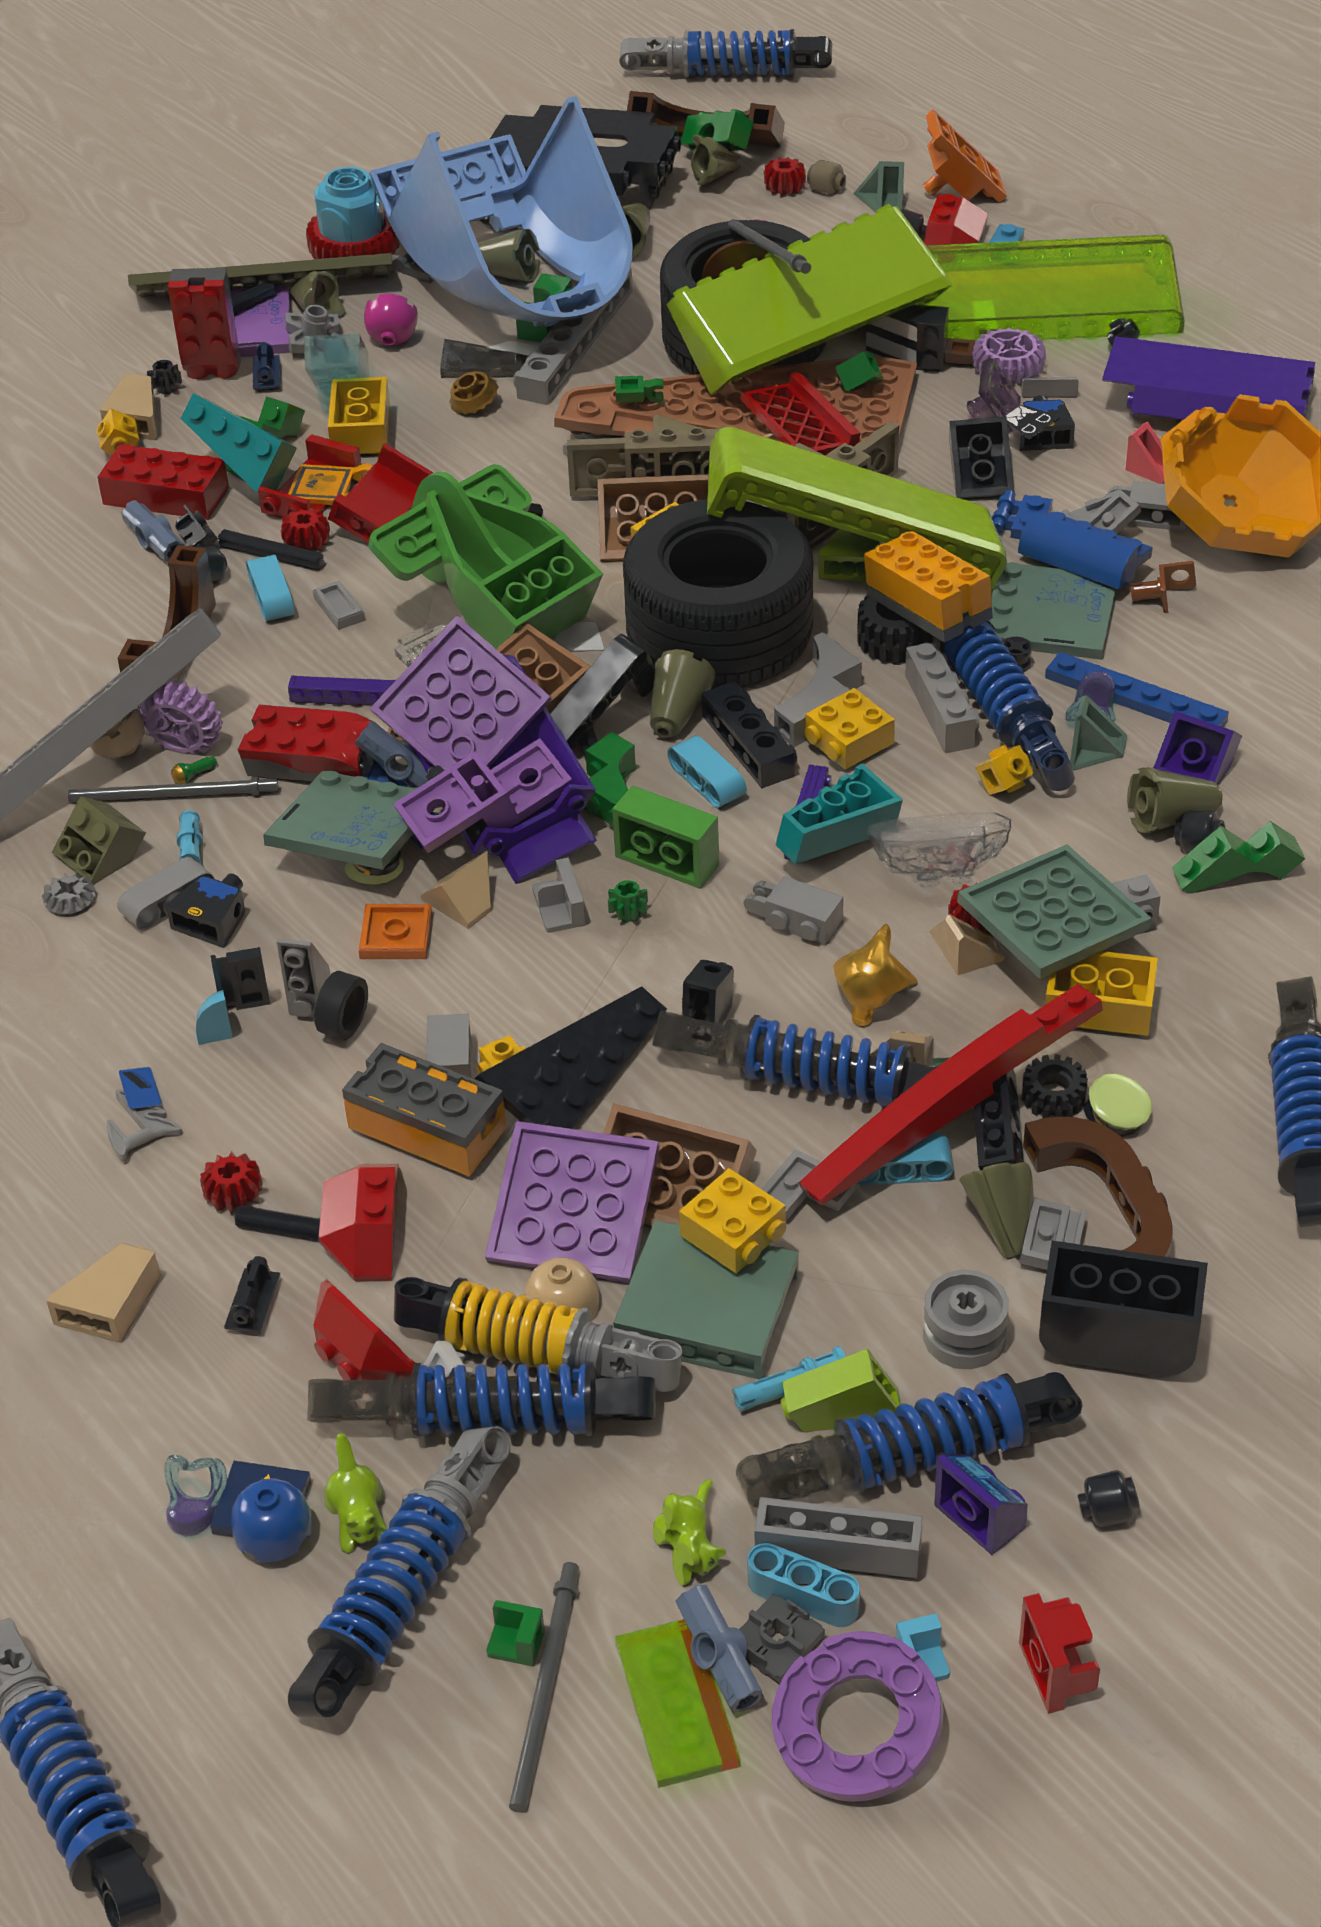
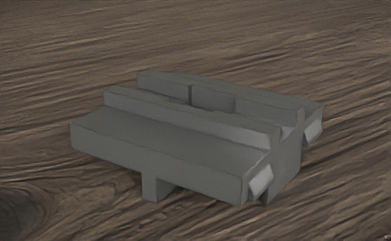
[739,1594,825,1683]

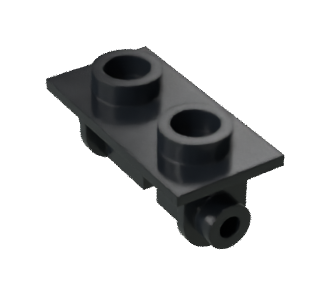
[175,504,221,552]
[224,1256,281,1333]

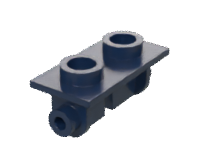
[253,342,280,390]

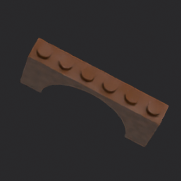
[627,91,785,147]
[117,545,216,709]

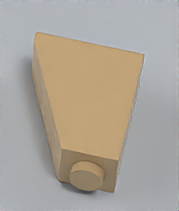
[100,373,157,440]
[47,1243,160,1343]

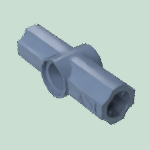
[121,500,185,561]
[354,720,428,788]
[675,1585,764,1713]

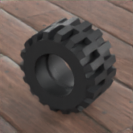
[857,594,933,663]

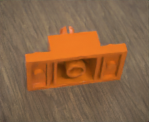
[923,109,1007,203]

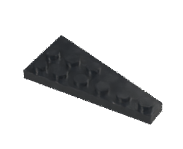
[474,986,667,1129]

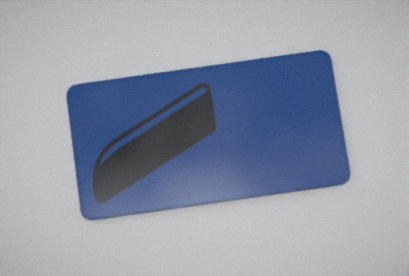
[118,1067,161,1109]

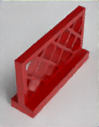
[740,372,861,456]

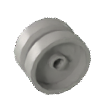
[923,1270,1009,1370]

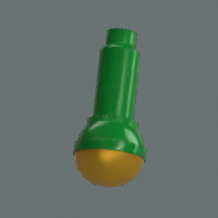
[171,756,217,784]

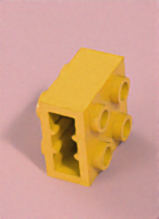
[804,688,895,770]
[679,1168,787,1274]

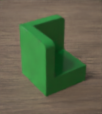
[835,351,883,392]
[486,1600,545,1667]

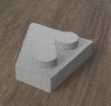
[1061,489,1141,534]

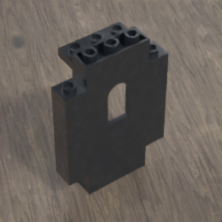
[490,105,681,209]

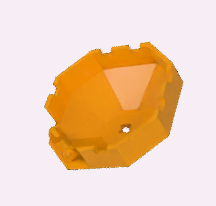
[1160,394,1321,558]

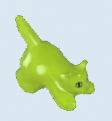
[324,1433,387,1554]
[653,1479,726,1585]

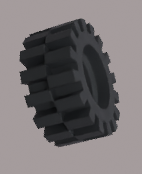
[1022,1054,1088,1119]

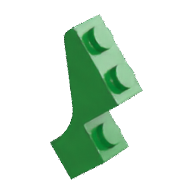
[225,396,305,475]
[585,732,636,827]
[1172,821,1306,893]

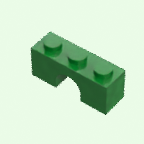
[681,109,754,151]
[516,273,573,342]

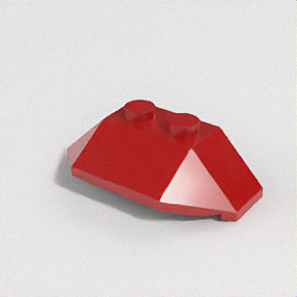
[924,194,988,265]
[319,1164,399,1281]
[313,1279,420,1395]

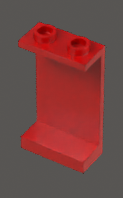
[258,434,361,518]
[328,443,433,543]

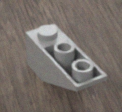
[277,938,331,1018]

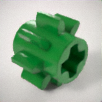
[608,880,648,922]

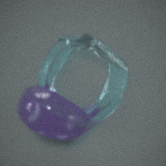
[1065,671,1116,723]
[164,1455,227,1537]

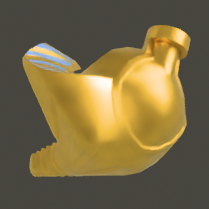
[833,924,918,1026]

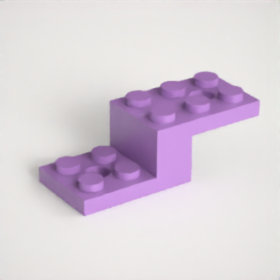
[393,738,574,853]

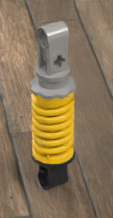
[394,1277,682,1392]

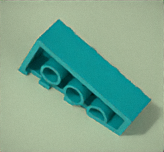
[180,393,297,493]
[775,763,903,864]

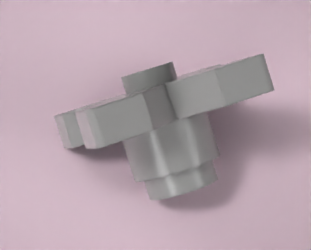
[284,305,344,354]

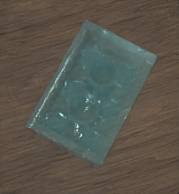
[304,334,369,390]

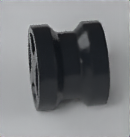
[1003,636,1032,672]

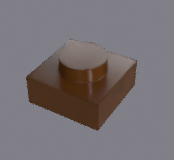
[945,338,975,365]

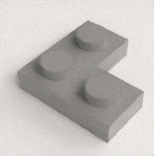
[762,1149,857,1220]

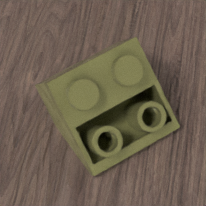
[52,796,146,884]

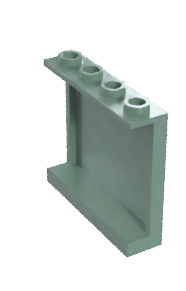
[613,1220,799,1379]

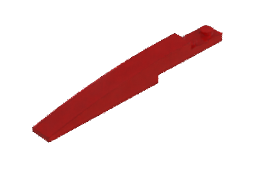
[799,984,1103,1206]

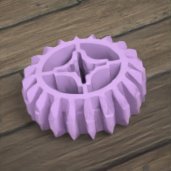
[972,327,1046,386]
[139,679,223,755]

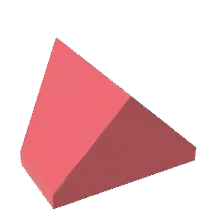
[1125,421,1165,484]

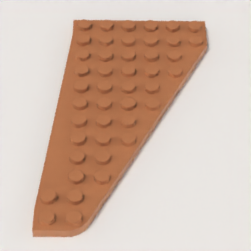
[554,355,917,443]

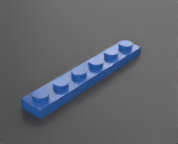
[1045,652,1229,727]

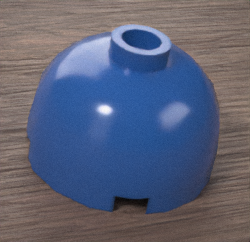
[231,1478,312,1562]

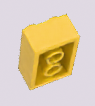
[328,376,390,454]
[1045,951,1158,1036]

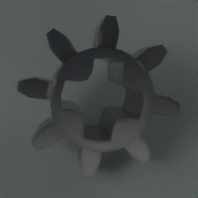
[1107,317,1141,346]
[147,360,182,394]

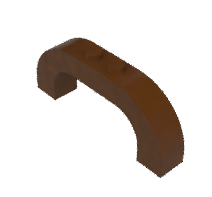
[1023,1117,1173,1257]

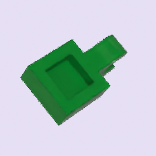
[615,376,664,403]

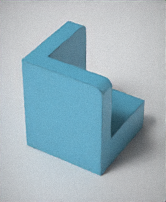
[896,1614,950,1682]

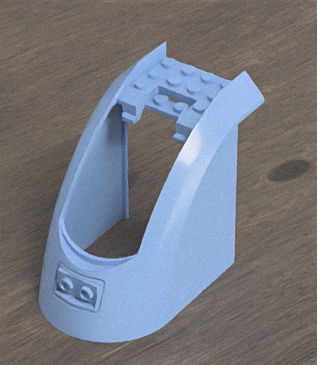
[369,96,632,327]

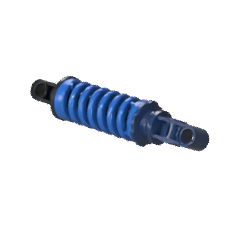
[940,620,1075,791]

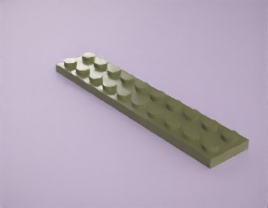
[128,253,394,297]

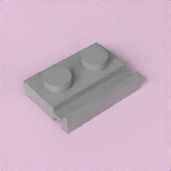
[1019,1198,1087,1270]

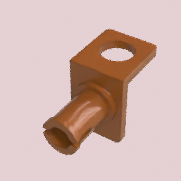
[1130,561,1196,612]

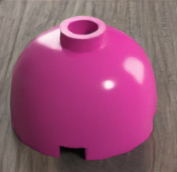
[364,294,418,346]

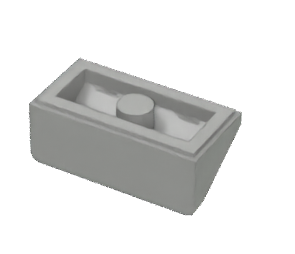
[1021,377,1079,397]

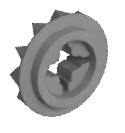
[42,873,95,914]

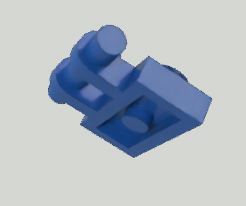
[992,490,1053,539]

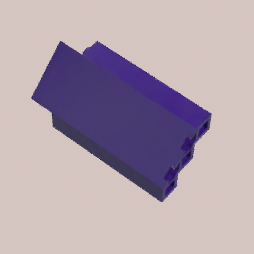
[1102,336,1316,420]
[413,654,597,884]

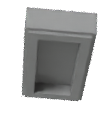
[313,581,365,630]

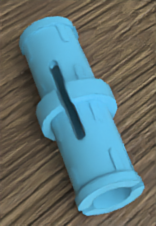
[176,810,203,864]

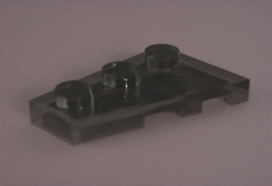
[440,339,523,378]

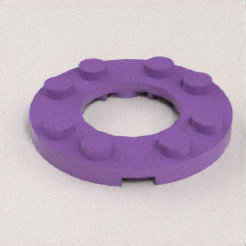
[772,1631,943,1801]

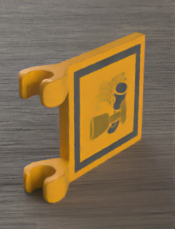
[288,463,373,505]

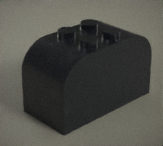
[1039,1240,1208,1376]

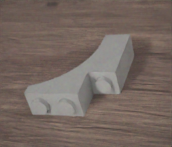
[774,632,862,747]

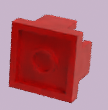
[1019,1593,1100,1714]

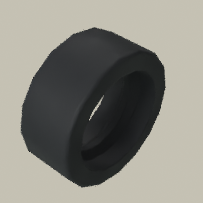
[314,970,368,1040]

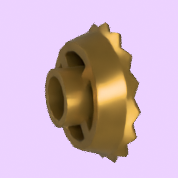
[449,371,499,415]

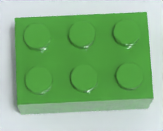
[612,785,719,889]

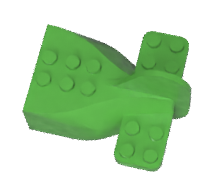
[368,464,603,649]

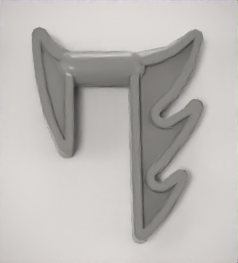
[106,1089,182,1161]

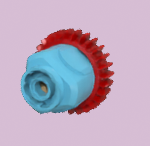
[306,167,400,259]

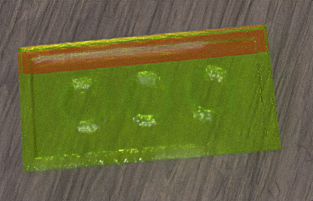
[615,1619,741,1788]

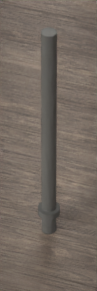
[728,219,811,274]
[68,776,278,802]
[509,1562,579,1812]

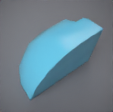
[196,990,233,1045]

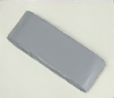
[117,857,215,930]

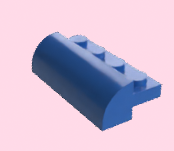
[1018,511,1153,589]

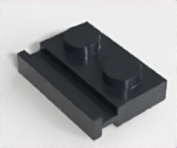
[210,947,270,1010]

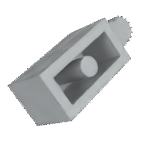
[1108,481,1186,531]
[743,876,843,946]

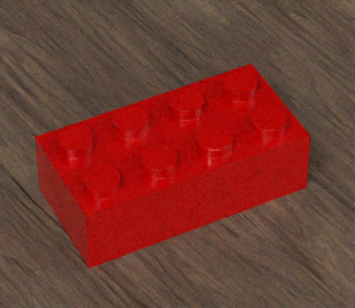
[97,444,229,520]

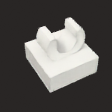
[424,1341,473,1395]

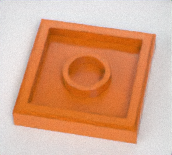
[358,904,432,959]

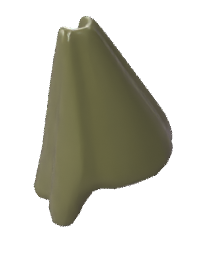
[691,135,741,186]
[289,271,345,317]
[959,1162,1034,1259]

